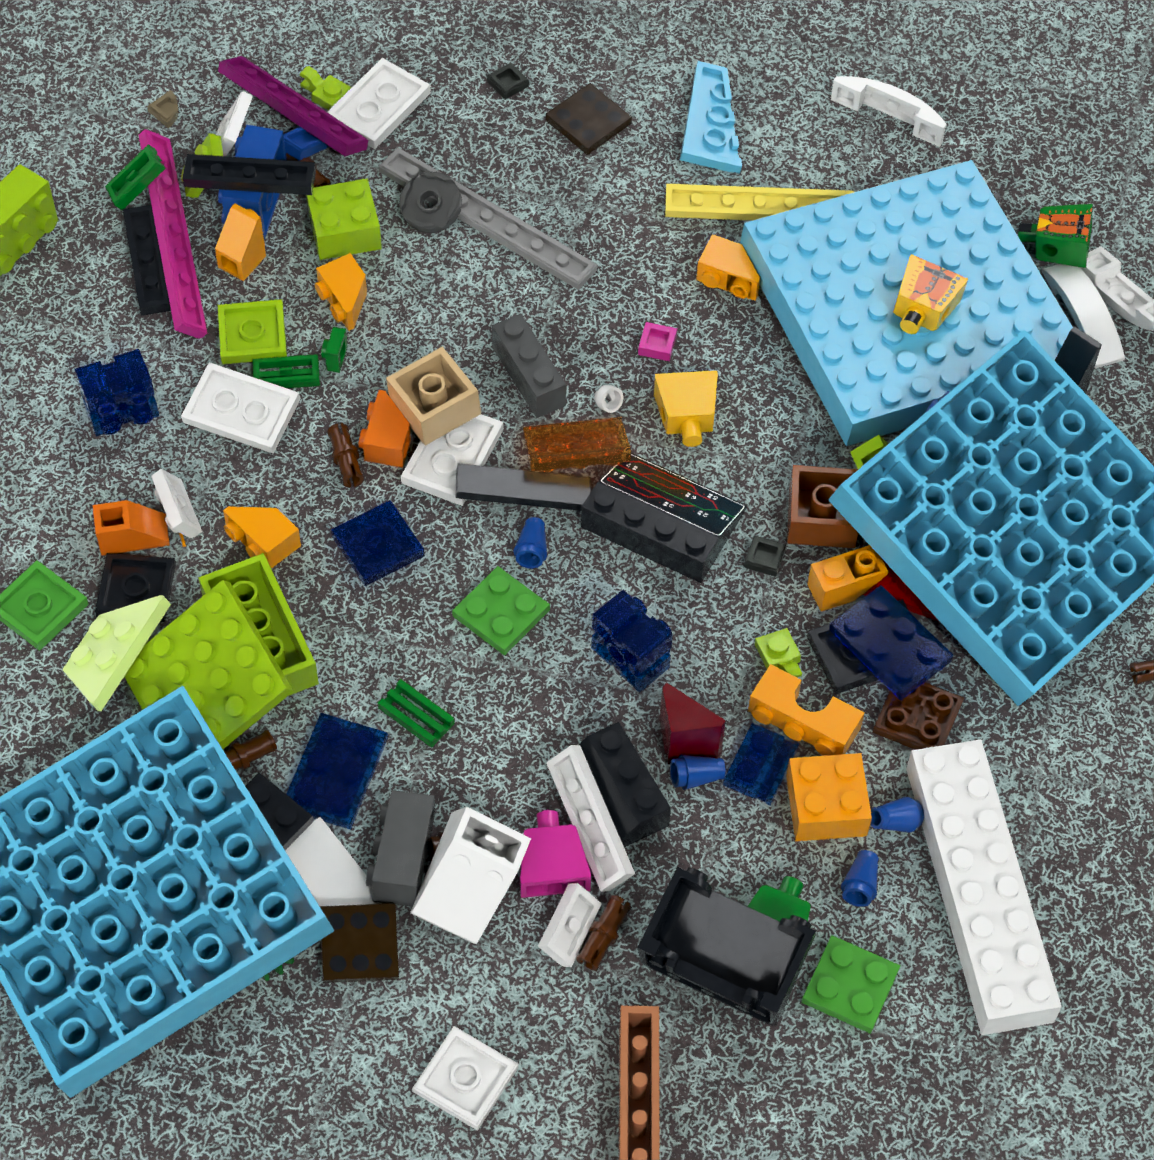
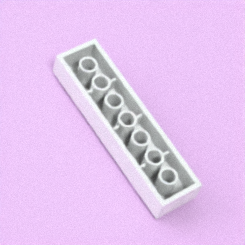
[906,739,1062,1035]

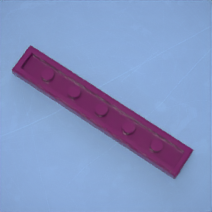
[218,56,369,157]

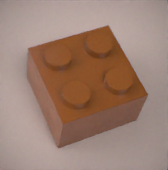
[787,465,858,548]

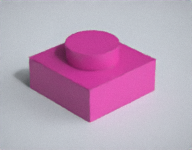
[638,322,677,361]

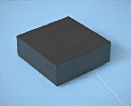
[487,63,529,100]
[744,535,786,577]

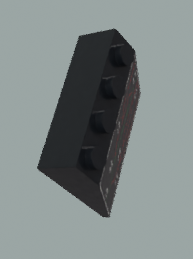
[581,451,747,583]

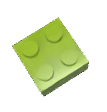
[306,178,382,260]

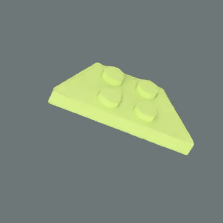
[62,595,171,711]

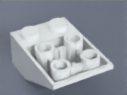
[410,807,531,944]

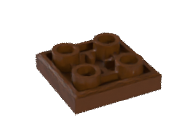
[872,672,964,750]

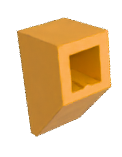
[215,203,266,281]
[696,234,760,301]
[315,253,367,331]
[223,506,301,569]
[807,545,888,612]

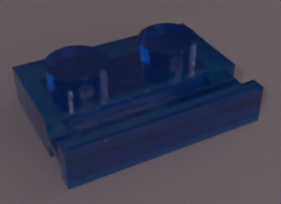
[723,723,799,806]

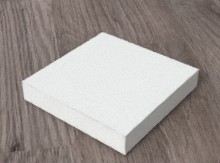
[216,91,253,156]
[412,1026,519,1131]

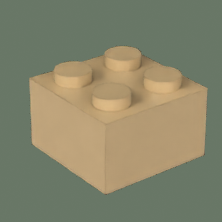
[386,346,481,446]

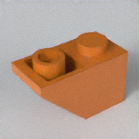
[359,390,411,468]
[92,500,170,556]

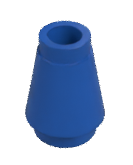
[513,517,547,569]
[670,754,726,790]
[871,797,924,833]
[841,850,879,907]

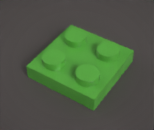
[0,560,89,651]
[452,566,550,656]
[801,935,901,1034]

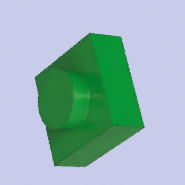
[321,327,348,373]

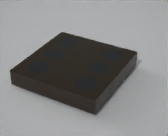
[546,83,632,155]
[320,903,399,983]

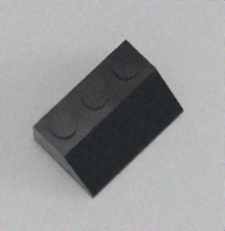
[579,722,671,847]

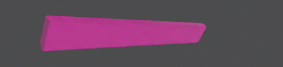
[139,129,207,339]

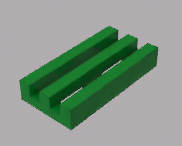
[105,144,166,210]
[253,354,320,388]
[378,679,455,748]

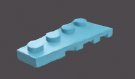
[680,61,742,173]

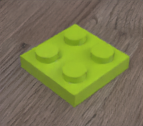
[218,299,287,365]

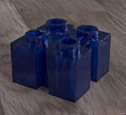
[75,349,159,437]
[591,589,673,693]

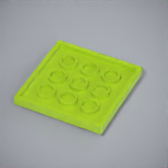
[124,580,293,749]

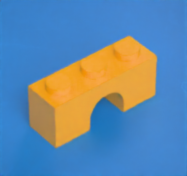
[748,664,865,756]

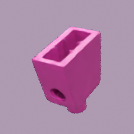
[520,810,591,898]

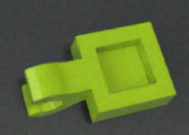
[300,66,352,110]
[755,628,802,678]

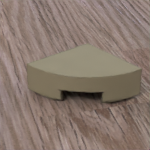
[147,90,179,128]

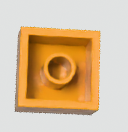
[786,753,872,841]

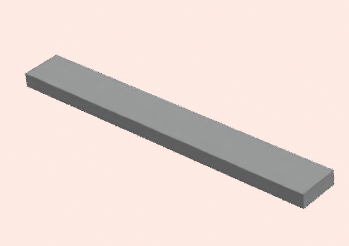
[379,147,598,290]

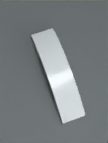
[831,76,946,147]
[1080,246,1154,331]
[1042,264,1125,368]

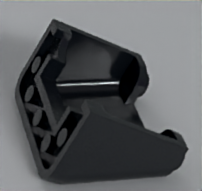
[637,867,816,1026]

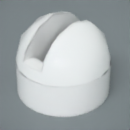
[594,385,623,413]

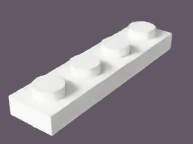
[546,745,635,891]

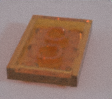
[523,417,631,472]

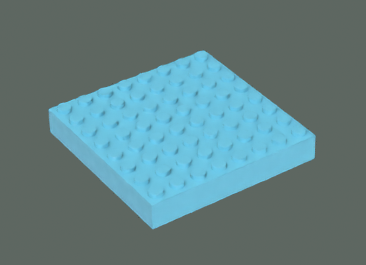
[740,160,1073,446]
[828,329,1154,706]
[0,686,334,1098]

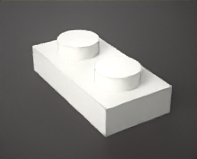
[151,469,202,538]
[538,883,602,967]

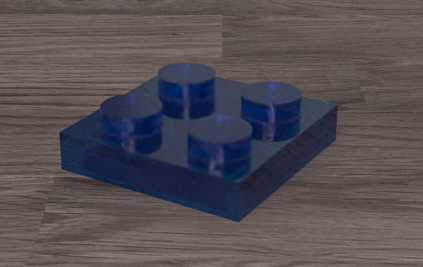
[331,500,425,586]

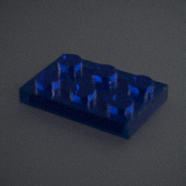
[829,585,953,701]
[286,713,388,830]

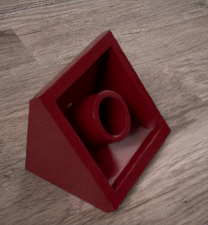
[659,683,726,764]

